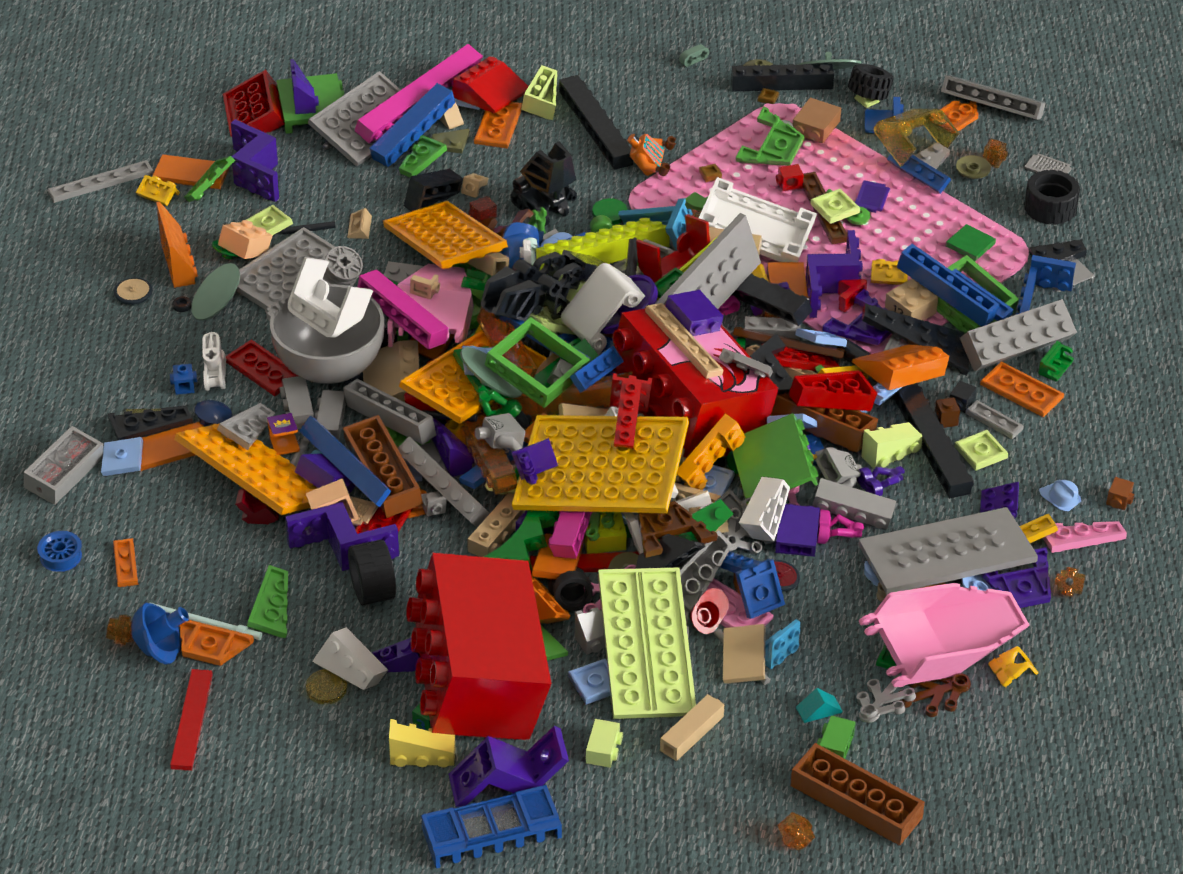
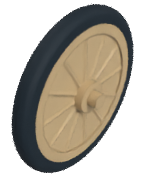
[114,277,153,305]

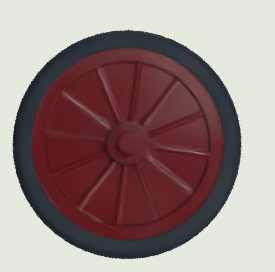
[774,560,800,591]

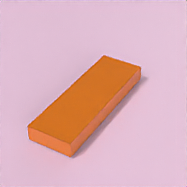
[113,538,138,587]

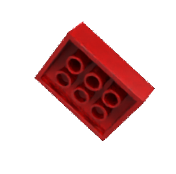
[452,57,529,114]
[223,70,285,137]

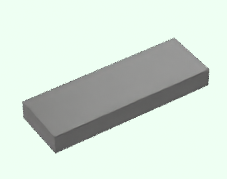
[966,400,1024,439]

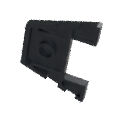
[750,334,793,394]

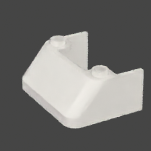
[288,257,373,338]

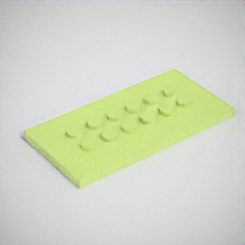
[598,568,696,719]

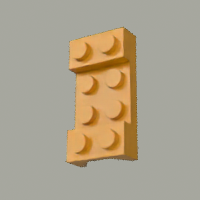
[676,413,745,490]

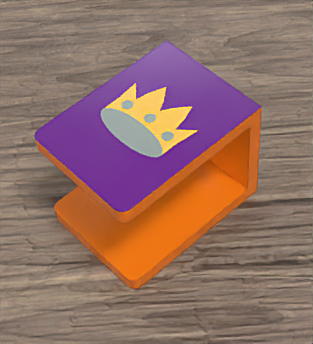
[267,413,300,455]

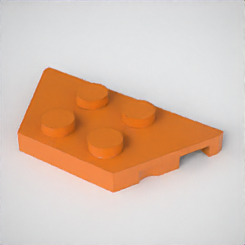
[180,620,254,666]

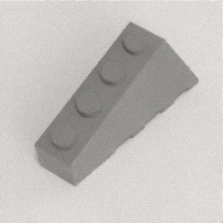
[679,530,733,613]
[575,608,606,655]

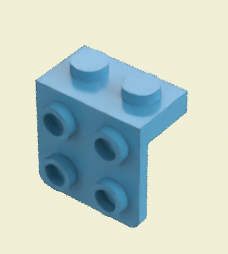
[765,619,800,669]

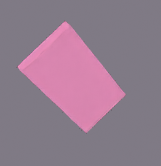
[706,579,773,628]

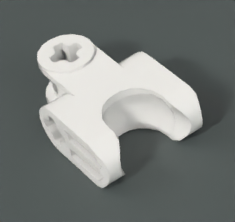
[202,332,226,391]

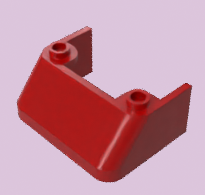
[636,214,710,283]

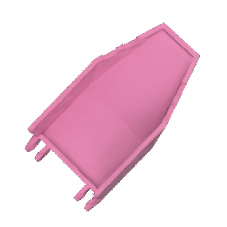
[387,264,474,347]
[859,583,1029,687]

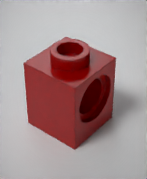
[776,164,804,191]

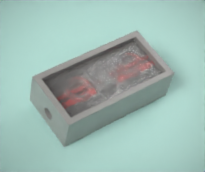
[24,426,103,504]

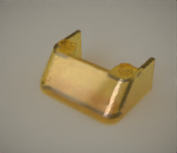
[873,109,960,167]

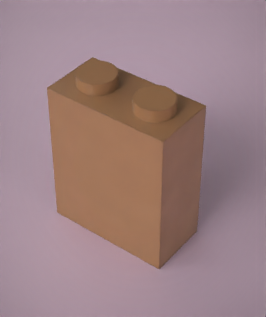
[792,98,841,144]

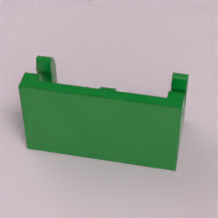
[1038,341,1074,382]

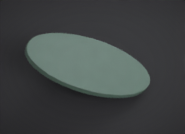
[797,51,861,69]
[192,263,240,320]
[460,347,522,398]

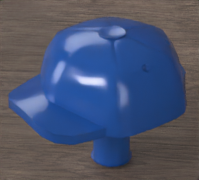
[499,222,540,269]
[131,603,189,664]

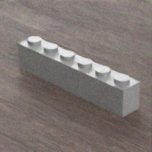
[941,75,1046,120]
[343,379,436,445]
[398,436,490,528]

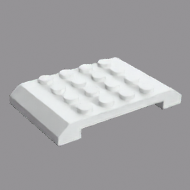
[699,177,817,262]

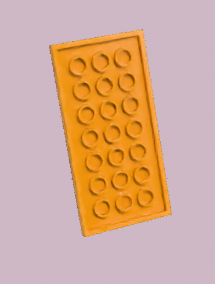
[383,201,508,269]
[399,325,547,424]
[174,424,317,515]

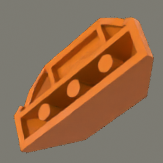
[531,574,570,624]

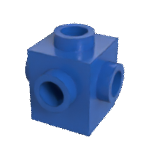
[170,364,197,395]

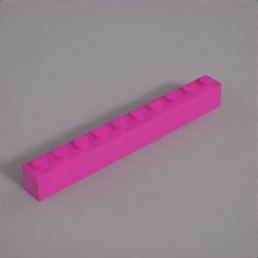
[354,44,483,144]

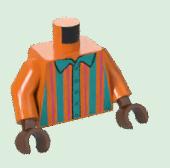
[627,134,676,176]

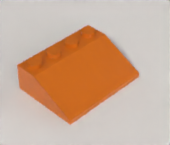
[156,201,198,288]
[852,344,949,390]

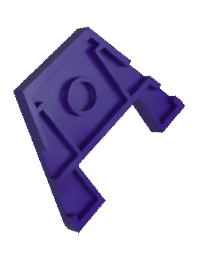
[822,289,891,345]
[979,547,1051,608]

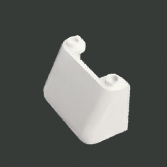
[561,263,645,355]

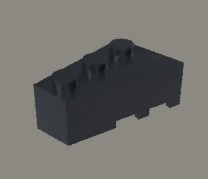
[403,168,463,212]

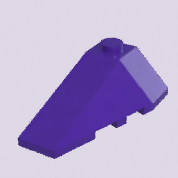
[290,59,319,114]
[432,418,475,477]

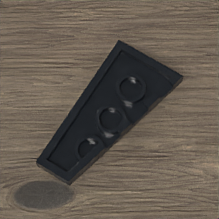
[107,405,193,440]

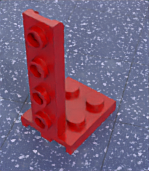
[609,373,652,449]

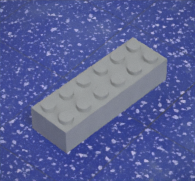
[960,299,1077,371]

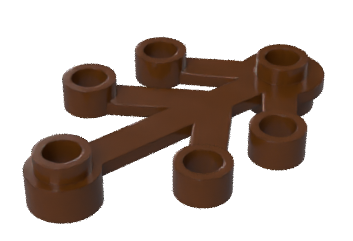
[897,673,971,717]

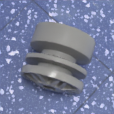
[323,246,363,287]

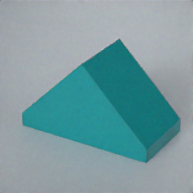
[796,688,843,723]

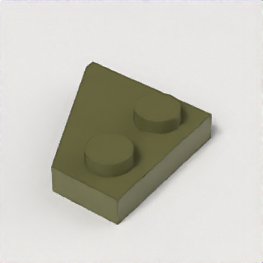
[431,129,470,154]

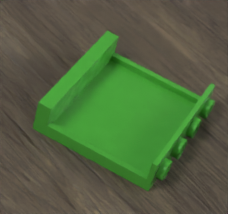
[276,73,345,134]
[733,413,818,504]

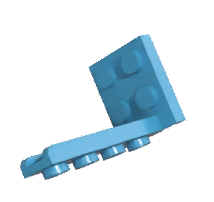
[618,198,693,250]

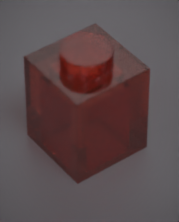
[468,196,497,223]

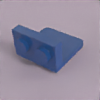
[865,97,904,134]

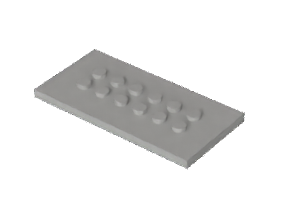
[655,213,761,309]
[859,507,1038,595]

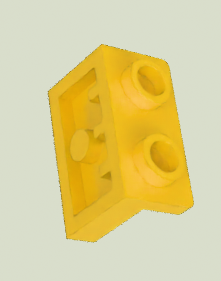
[136,175,180,206]
[871,259,908,285]

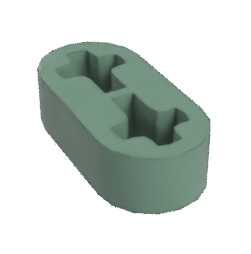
[679,44,709,67]

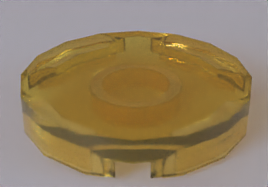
[305,669,347,704]

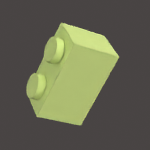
[586,719,623,768]

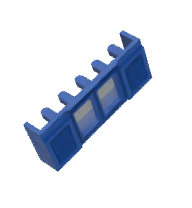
[421,785,562,868]

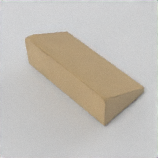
[347,208,372,239]

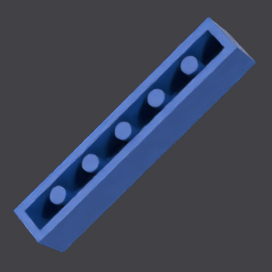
[369,83,455,167]
[897,244,1000,327]

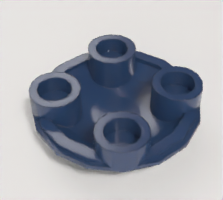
[195,400,232,426]

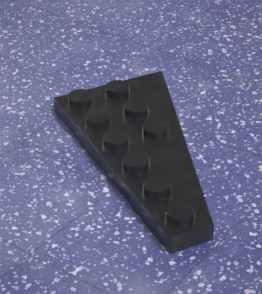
[862,303,969,376]

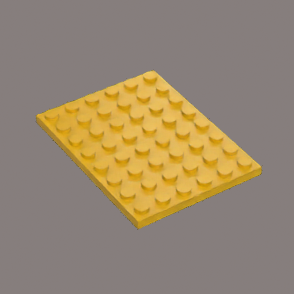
[512,415,689,513]

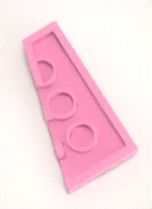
[1043,521,1127,553]

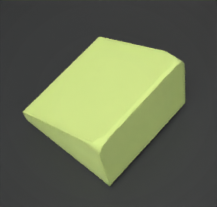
[854,95,880,108]

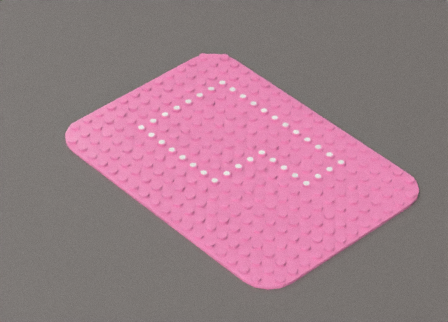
[628,103,1029,354]

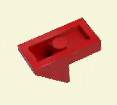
[838,279,867,313]

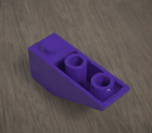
[372,638,421,672]

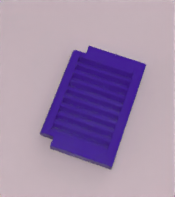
[855,180,890,213]

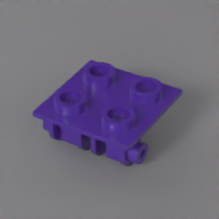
[511,438,558,485]
[980,482,1019,519]

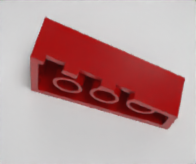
[789,370,877,411]

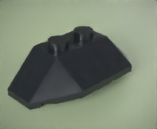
[635,534,705,569]

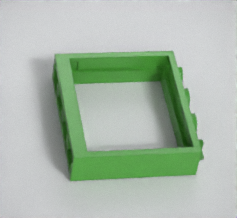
[932,255,1019,333]
[485,317,590,408]

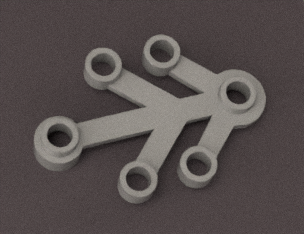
[723,498,776,554]
[856,673,916,723]

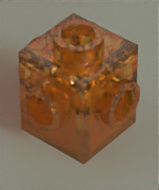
[1055,567,1086,597]
[106,614,134,645]
[777,812,815,850]

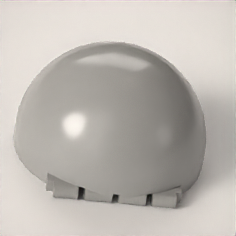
[265,281,384,384]

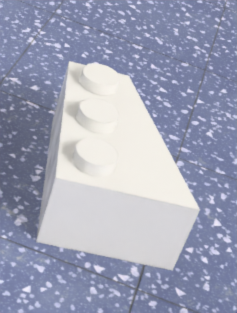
[739,477,790,542]
[312,627,388,690]

